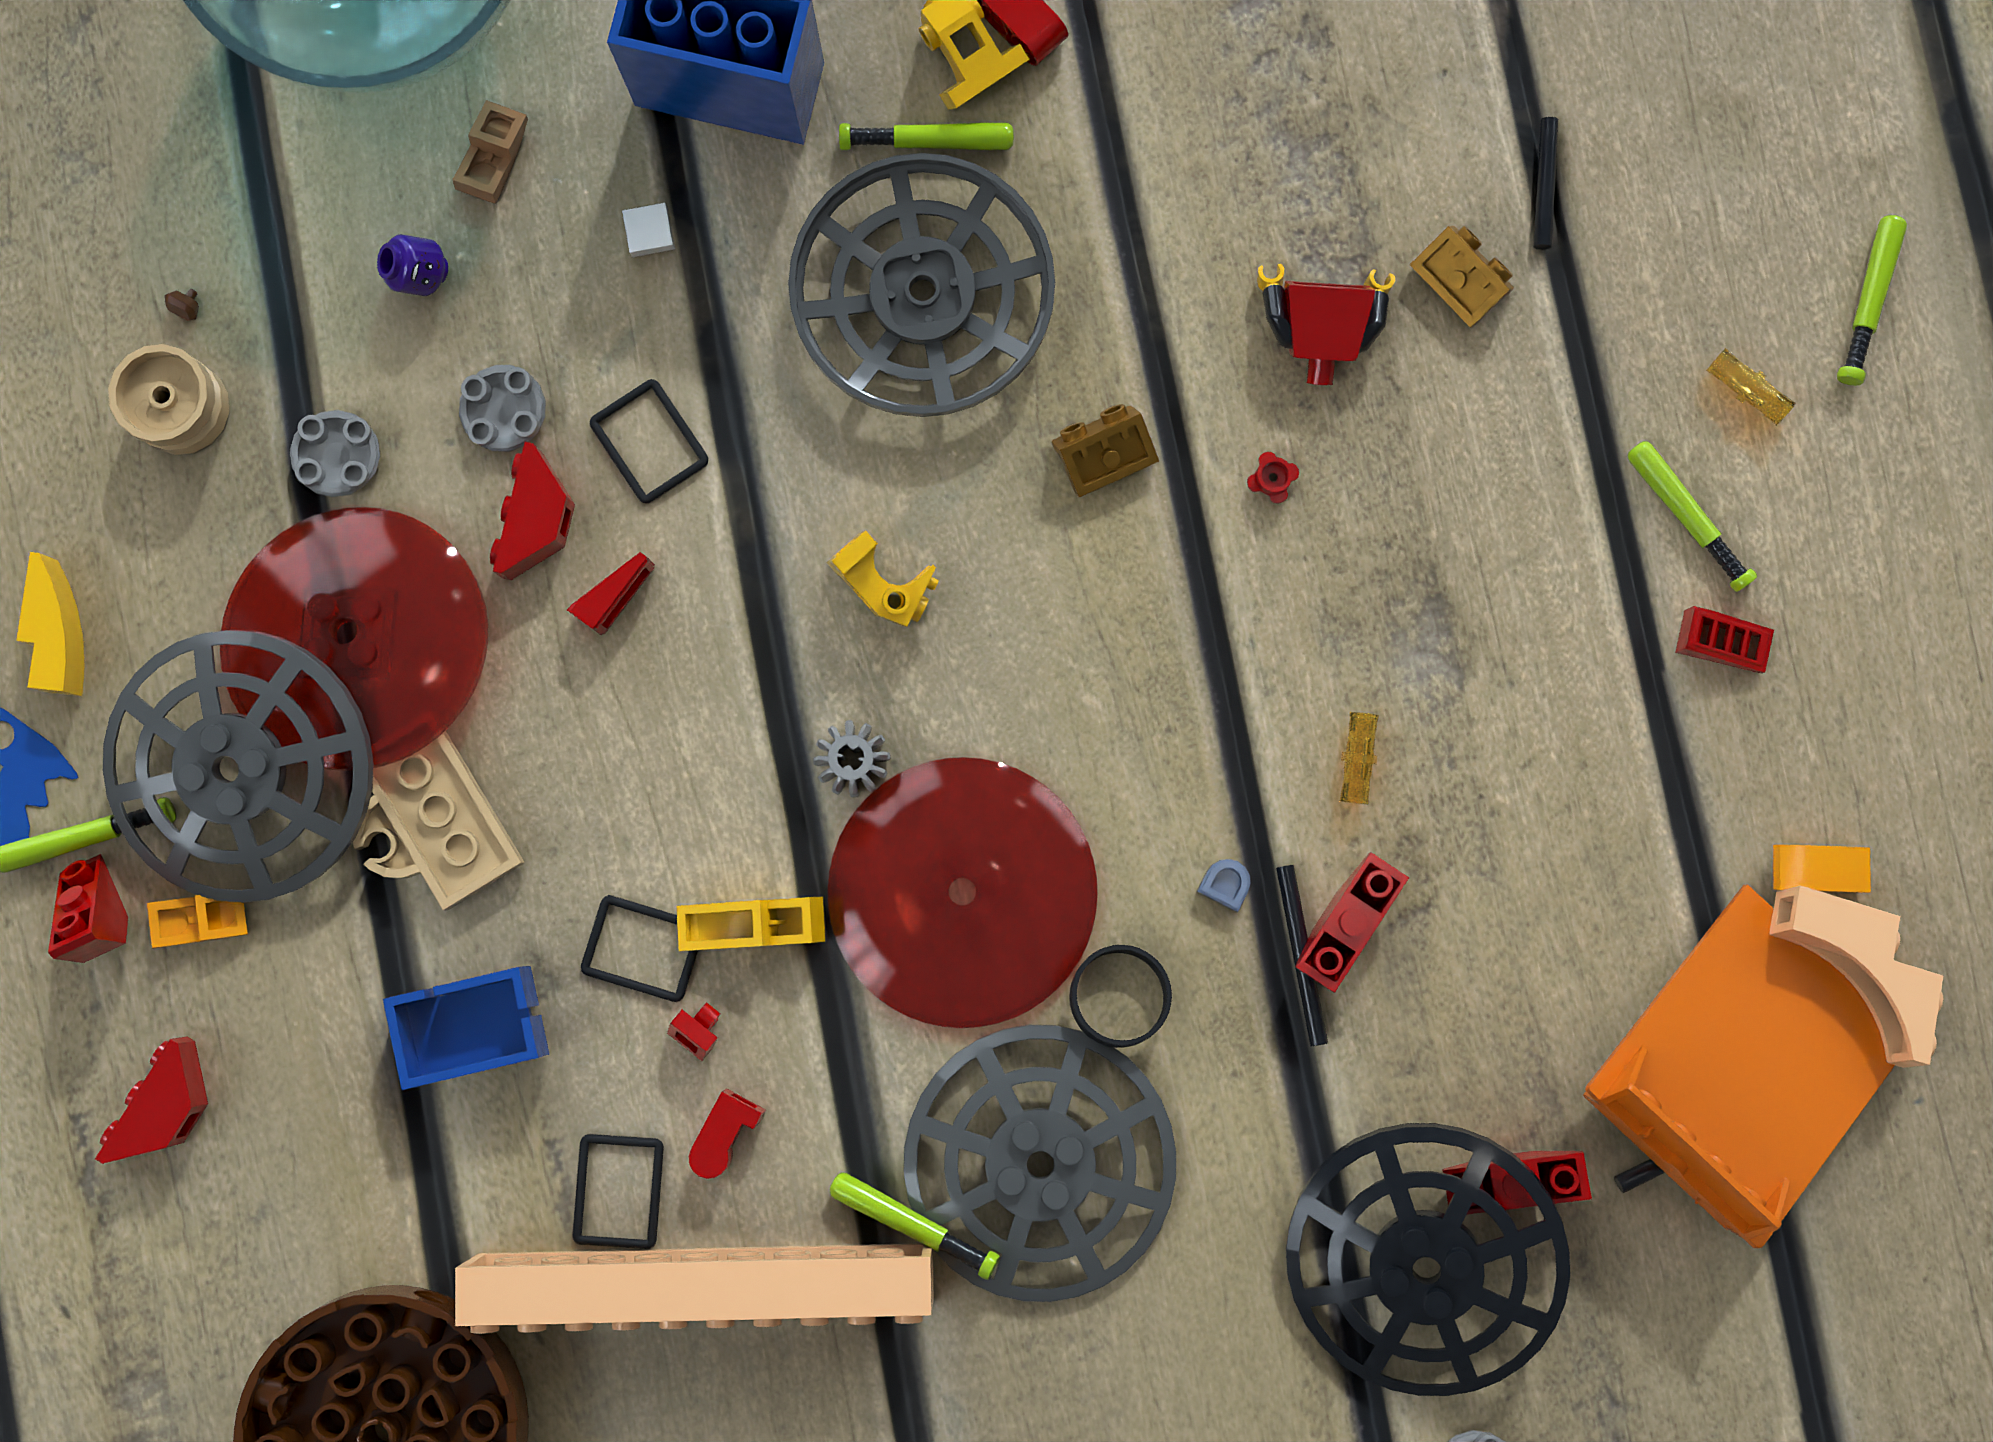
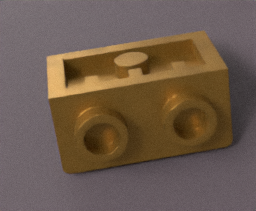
[1409,225,1514,328]
[1051,404,1159,497]

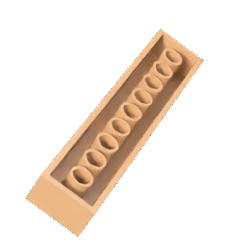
[455,1243,934,1334]

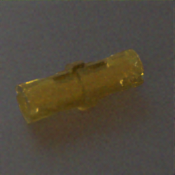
[1706,348,1796,426]
[1340,712,1379,805]

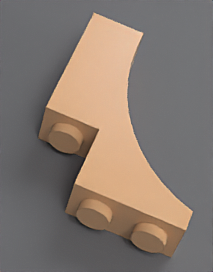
[1769,885,1943,1068]

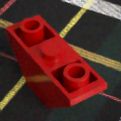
[490,442,575,580]
[1295,852,1409,993]
[48,854,128,963]
[95,1036,208,1164]
[1442,1151,1592,1215]

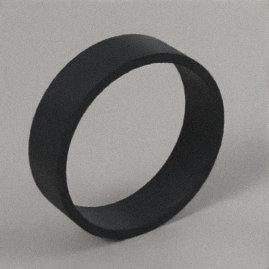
[1069,945,1172,1048]

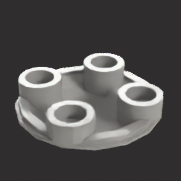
[459,365,546,452]
[290,410,380,497]

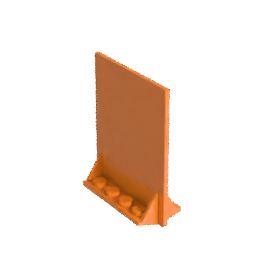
[1583,884,1895,1248]

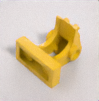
[918,0,1029,110]
[827,530,939,627]

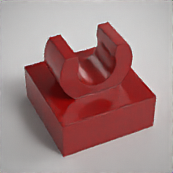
[667,1002,721,1061]

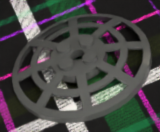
[788,153,1055,417]
[103,630,374,903]
[904,1024,1176,1302]

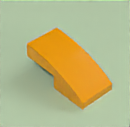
[1773,845,1871,893]
[147,895,248,949]

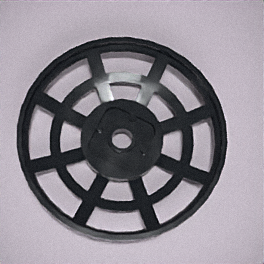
[1286,1123,1570,1396]

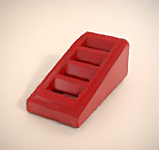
[567,552,655,636]
[1675,606,1774,674]

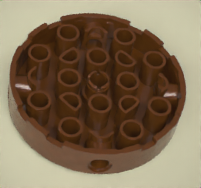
[233,1285,529,1442]

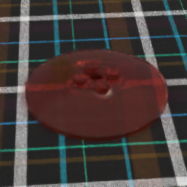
[220,507,488,771]
[828,757,1098,1028]

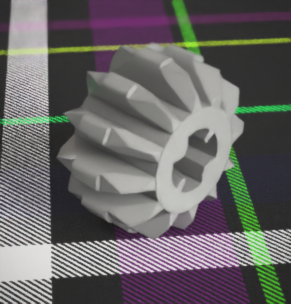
[813,720,891,798]

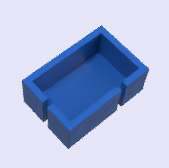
[383,966,550,1090]

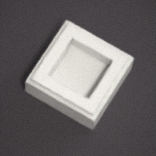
[622,203,675,257]

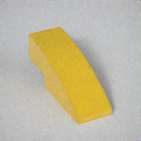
[16,552,85,696]
[676,897,825,951]

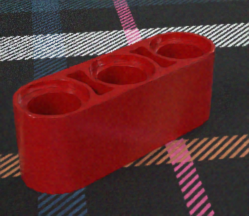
[977,0,1069,66]

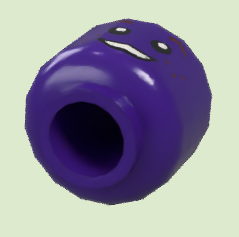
[377,234,448,296]

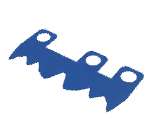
[0,708,79,846]

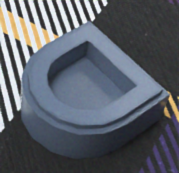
[1196,859,1251,912]

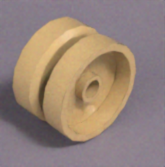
[108,344,230,455]

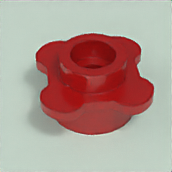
[1247,452,1299,504]

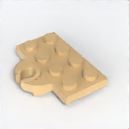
[351,709,525,911]

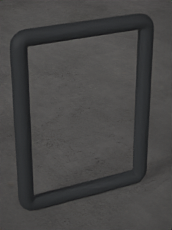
[590,379,708,503]
[581,895,698,1002]
[573,1134,664,1249]

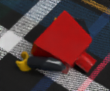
[1257,264,1395,386]

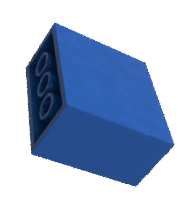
[607,0,824,145]

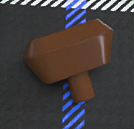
[165,289,199,321]

